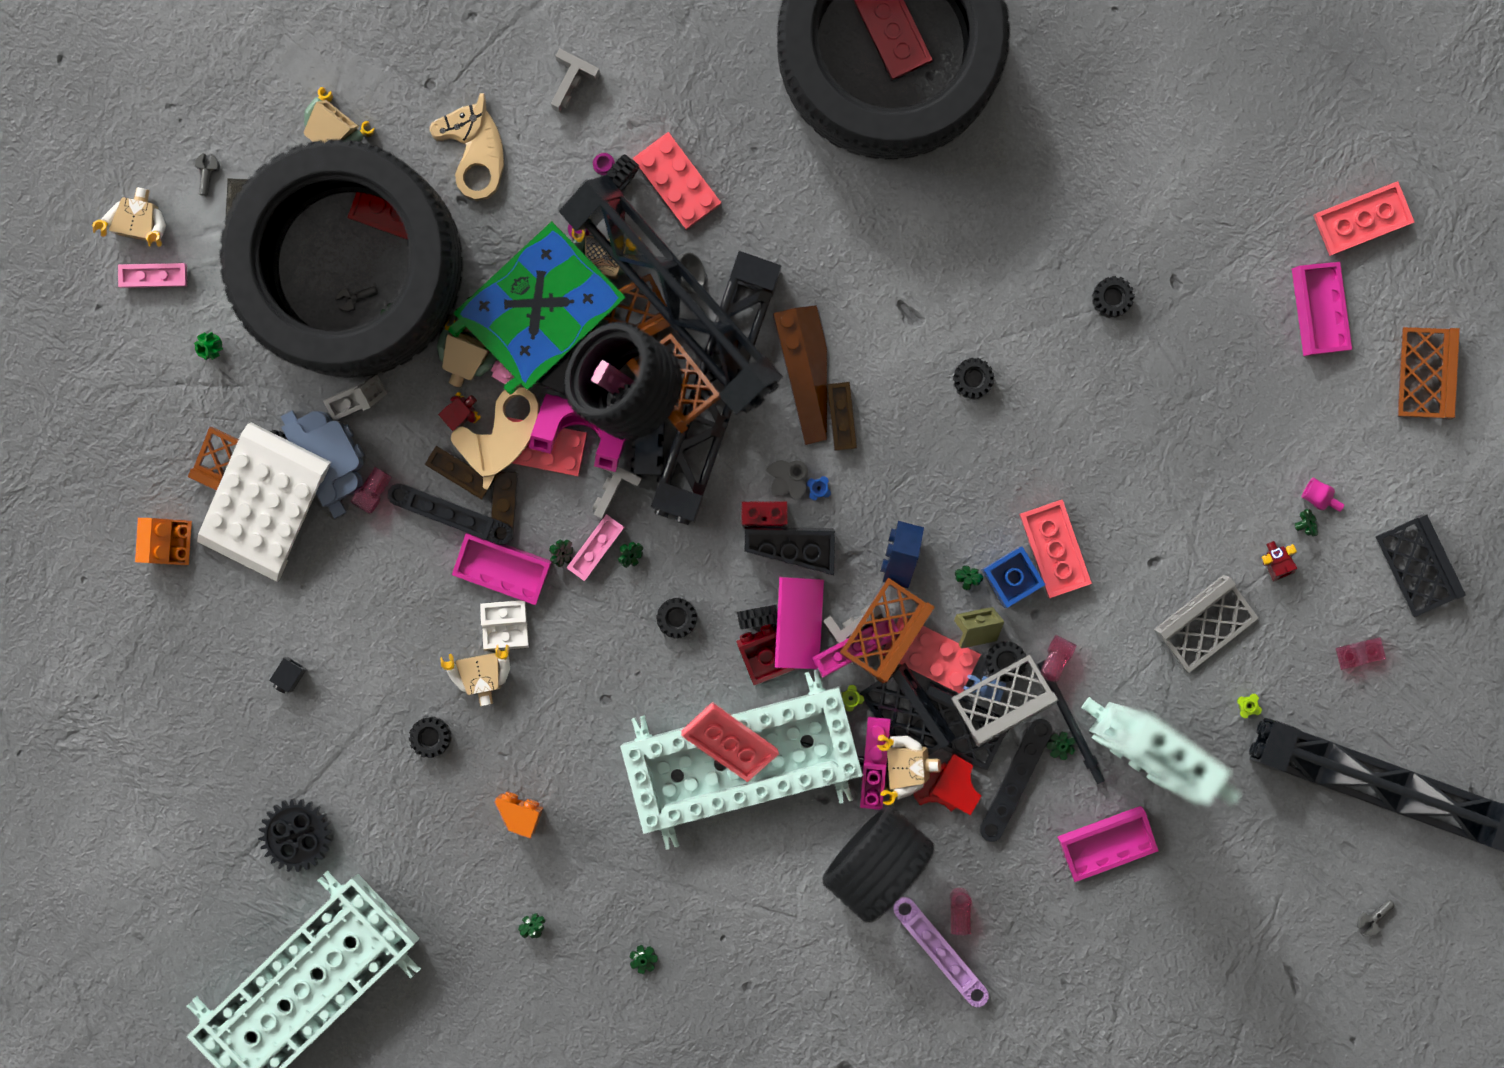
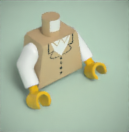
[92,187,166,247]
[440,645,510,706]
[877,735,941,805]

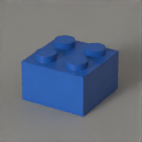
[981,546,1046,608]

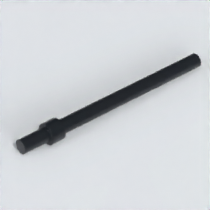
[1037,660,1105,784]

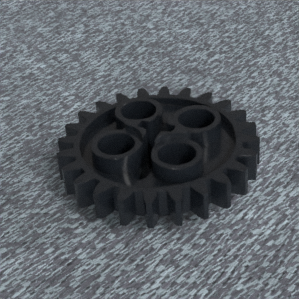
[258,798,333,872]

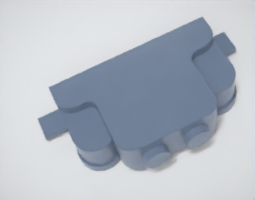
[281,410,364,519]

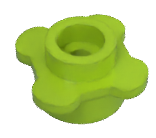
[840,685,864,712]
[1237,694,1262,718]

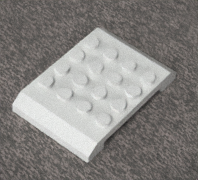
[197,422,331,581]

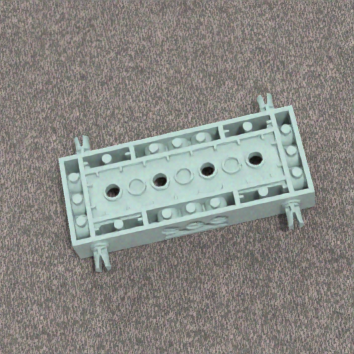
[620,669,862,850]
[1081,697,1240,805]
[186,871,421,1068]

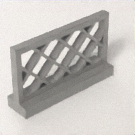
[1154,575,1258,673]
[951,655,1058,747]

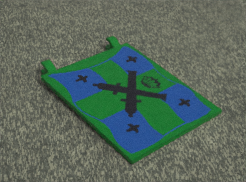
[448,221,626,395]

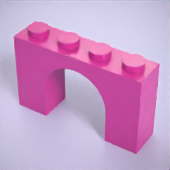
[529,394,626,472]

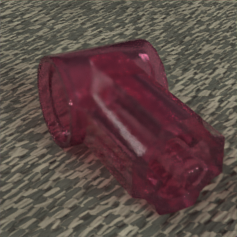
[351,467,392,515]
[1040,634,1076,682]
[949,887,972,935]

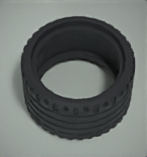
[565,322,682,440]
[823,806,934,922]

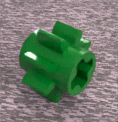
[194,332,223,360]

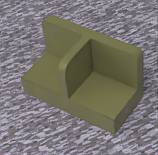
[954,607,1004,649]

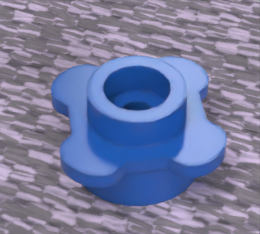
[807,476,831,500]

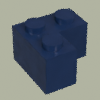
[880,521,924,588]

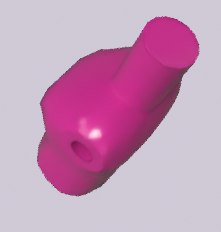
[1302,478,1344,512]

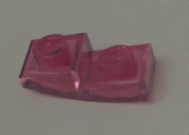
[1336,637,1386,670]

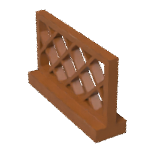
[583,273,671,339]
[1398,327,1460,420]
[626,333,721,434]
[188,427,239,490]
[840,578,935,683]

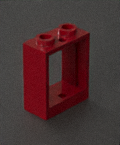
[742,502,787,526]

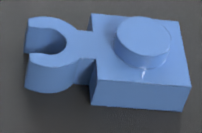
[963,675,1006,702]

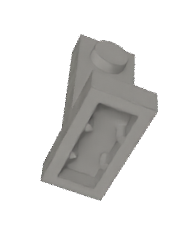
[551,48,600,112]
[323,375,387,421]
[592,467,643,519]
[823,604,882,643]

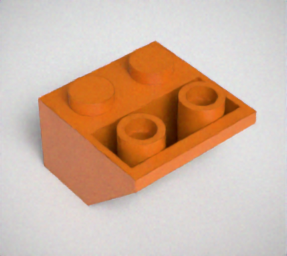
[135,518,192,565]
[495,792,543,838]

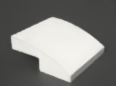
[480,600,529,651]

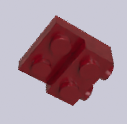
[736,624,795,686]

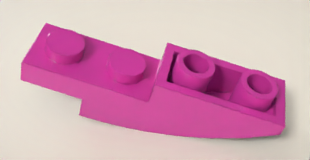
[860,717,891,810]

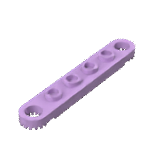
[893,897,989,1007]

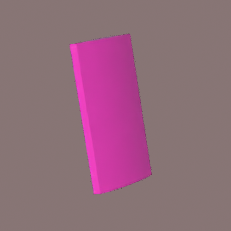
[1292,262,1352,356]
[452,533,552,605]
[775,577,824,669]
[1057,806,1158,882]

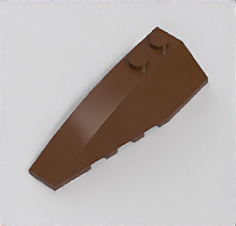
[773,305,827,445]

